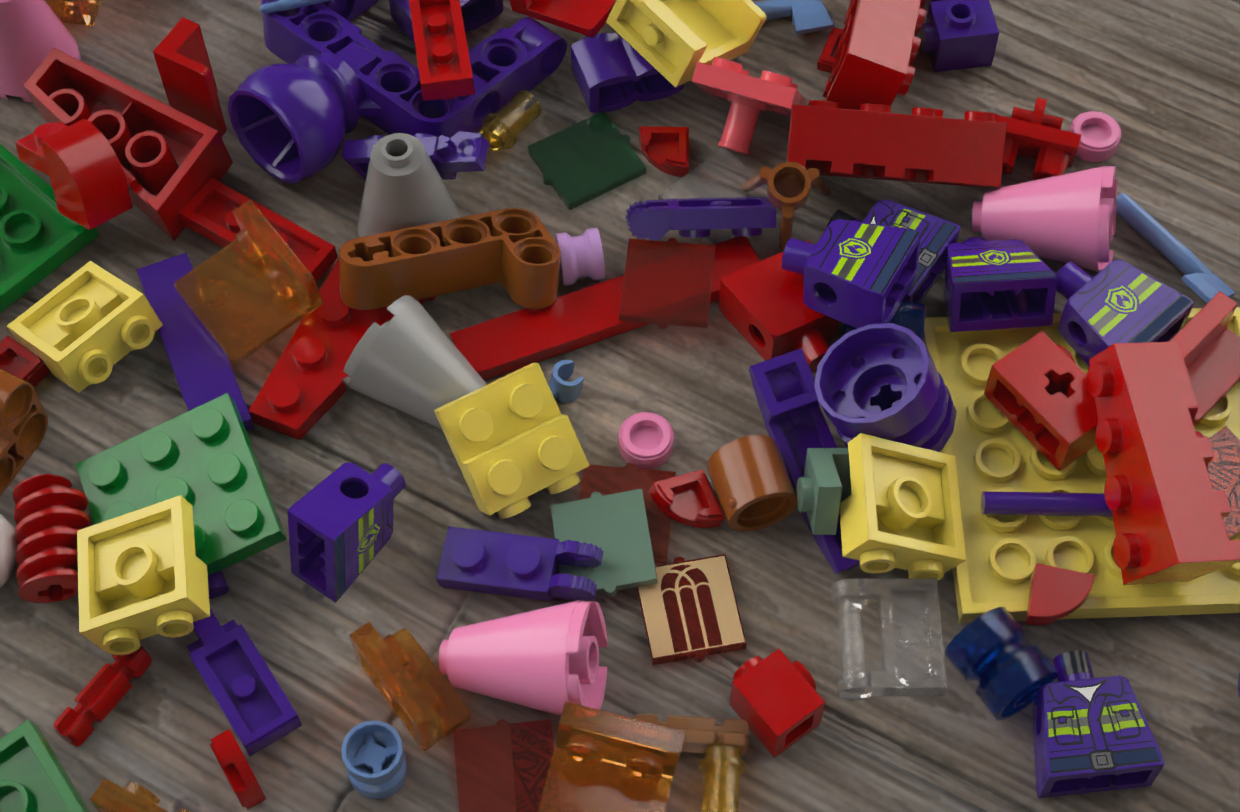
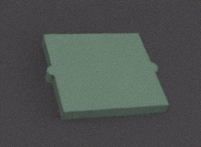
[550,489,658,600]

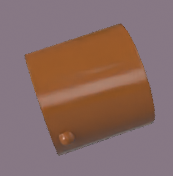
[707,435,797,532]

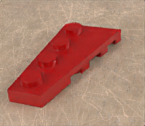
[248,258,436,440]

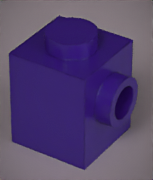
[919,0,999,72]

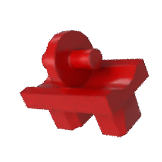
[996,97,1082,180]

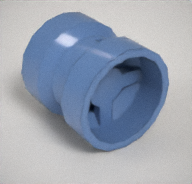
[341,720,408,799]

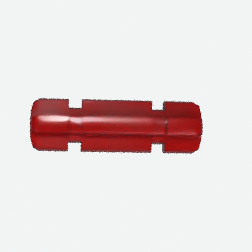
[53,646,152,747]

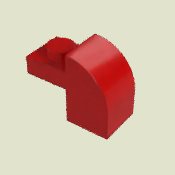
[15,119,133,230]

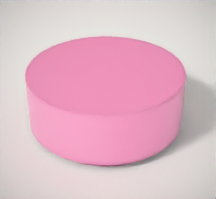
[1069,111,1121,162]
[619,412,674,470]

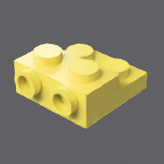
[7,261,163,393]
[434,363,590,519]
[839,433,966,583]
[77,495,210,655]

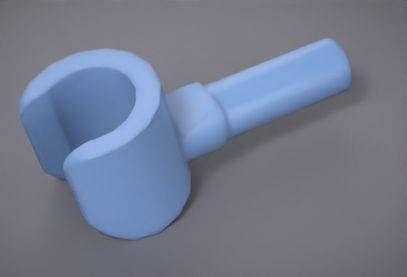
[548,360,584,403]

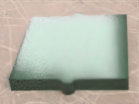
[527,111,646,210]

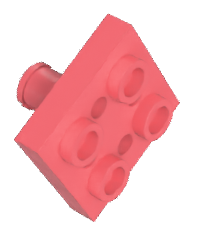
[691,57,807,155]

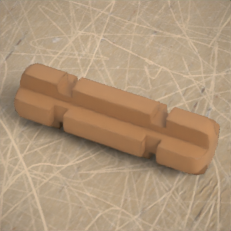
[631,713,749,756]

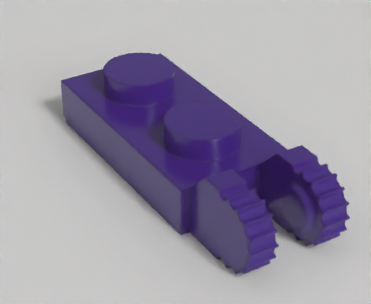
[625,197,776,240]
[436,526,604,601]

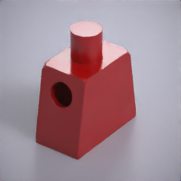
[718,240,839,373]

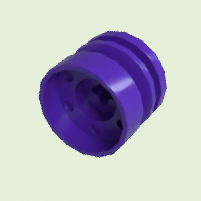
[814,323,957,452]

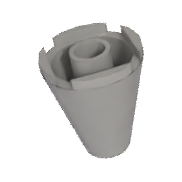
[358,133,460,237]
[342,295,487,430]

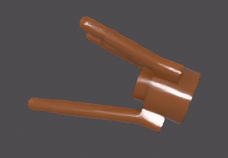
[742,162,831,251]

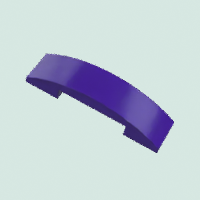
[749,348,860,574]

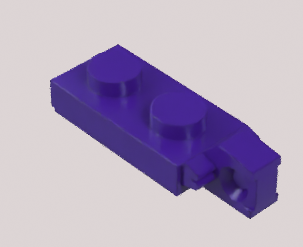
[342,131,489,180]
[187,608,302,757]

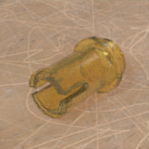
[480,90,542,151]
[698,746,747,812]

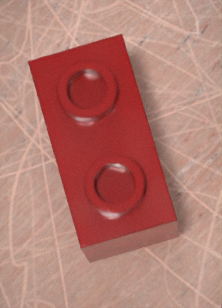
[984,331,1098,472]

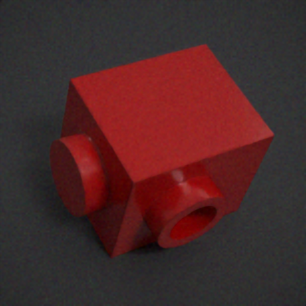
[729,648,825,758]

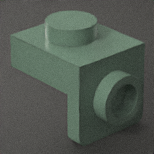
[796,448,852,535]

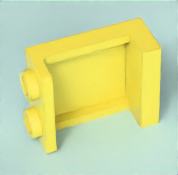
[606,0,767,88]

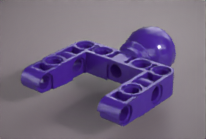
[228,0,567,184]

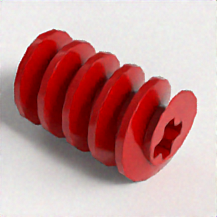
[13,473,90,604]

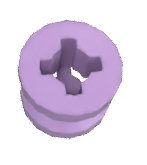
[555,227,605,286]

